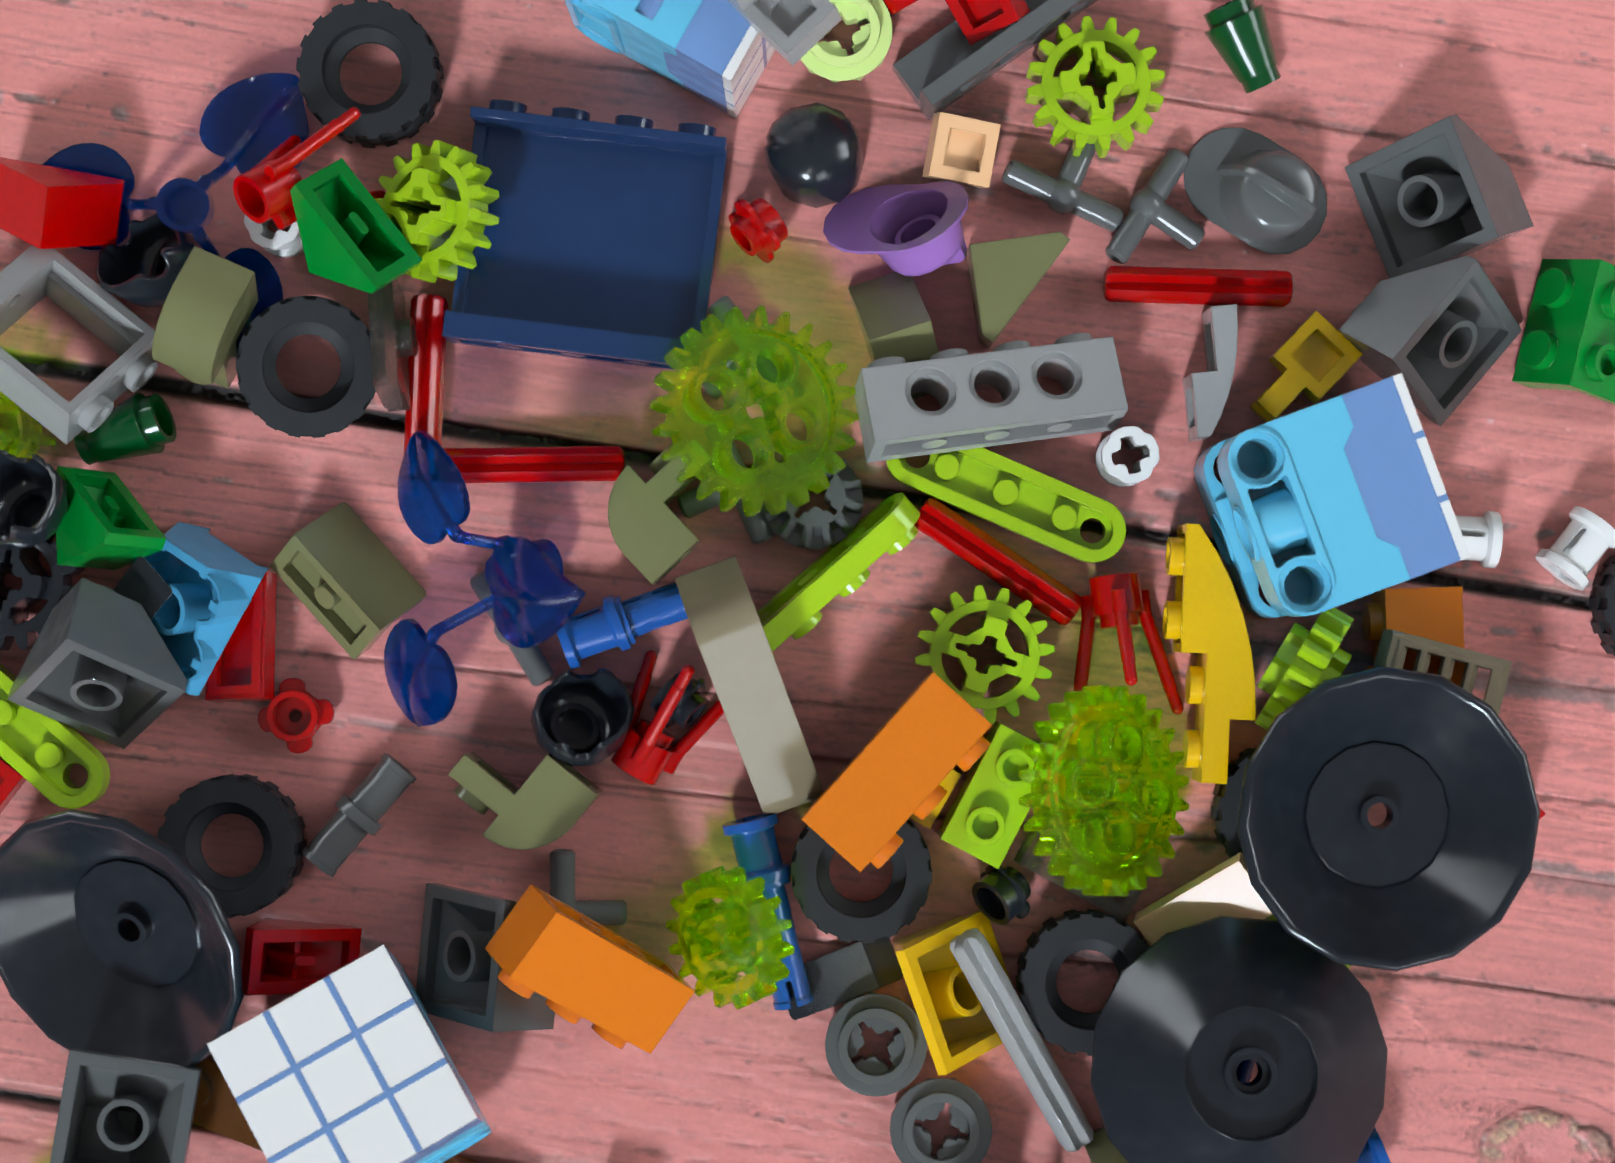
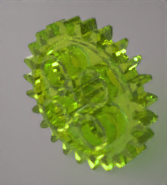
[650,306,859,517]
[1018,685,1189,896]

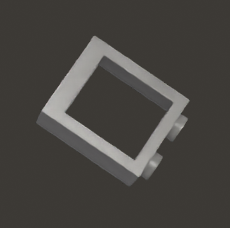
[0,245,158,445]

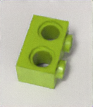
[937,721,1058,869]

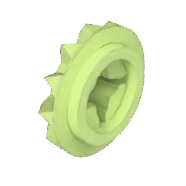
[800,0,893,83]

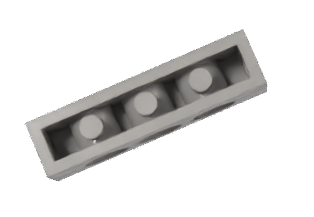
[853,333,1129,463]

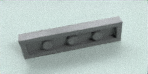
[892,0,1098,120]

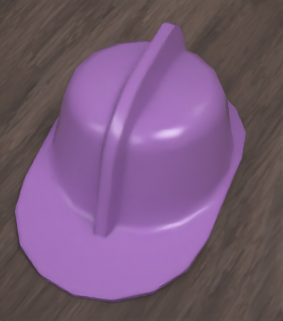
[823,181,969,276]

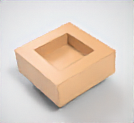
[922,112,1001,188]

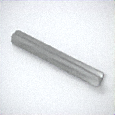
[950,928,1094,1152]

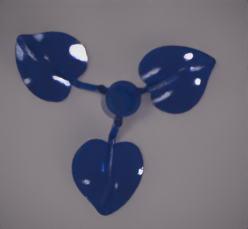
[42,73,309,353]
[384,430,586,727]

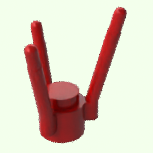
[233,107,386,229]
[1072,573,1184,715]
[610,650,724,785]

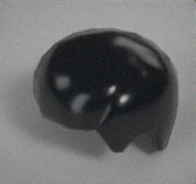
[764,102,864,208]
[96,212,197,308]
[0,450,68,549]
[531,668,634,766]

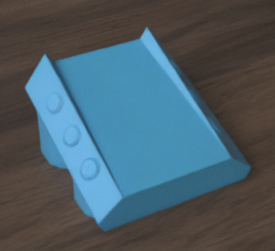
[133,522,268,696]

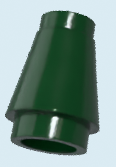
[1203,0,1281,94]
[74,393,176,465]

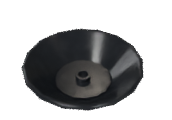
[1236,666,1540,972]
[0,809,244,1067]
[1090,916,1388,1163]

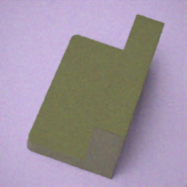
[270,502,426,660]

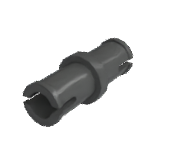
[301,753,416,877]

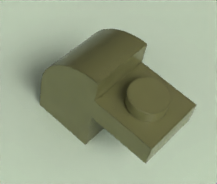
[152,246,259,389]
[608,440,713,585]
[448,751,602,850]

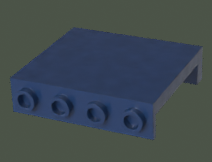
[442,99,728,374]

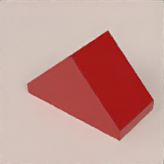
[0,157,125,249]
[242,918,362,996]

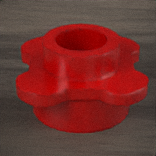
[728,197,788,263]
[258,678,335,754]

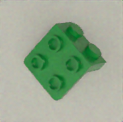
[1512,259,1615,405]

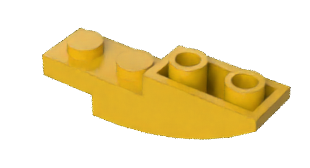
[1162,523,1256,784]

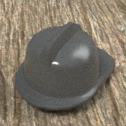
[1184,127,1327,254]

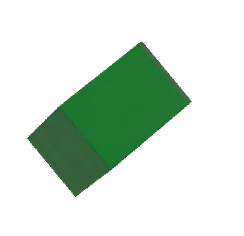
[290,158,422,294]
[56,466,166,570]

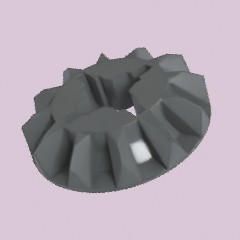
[762,447,864,549]
[825,992,927,1097]
[890,1078,992,1163]

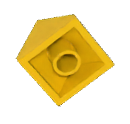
[892,910,1012,1076]

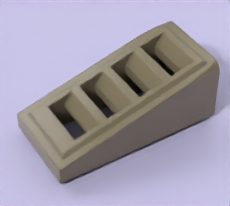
[1374,630,1512,716]

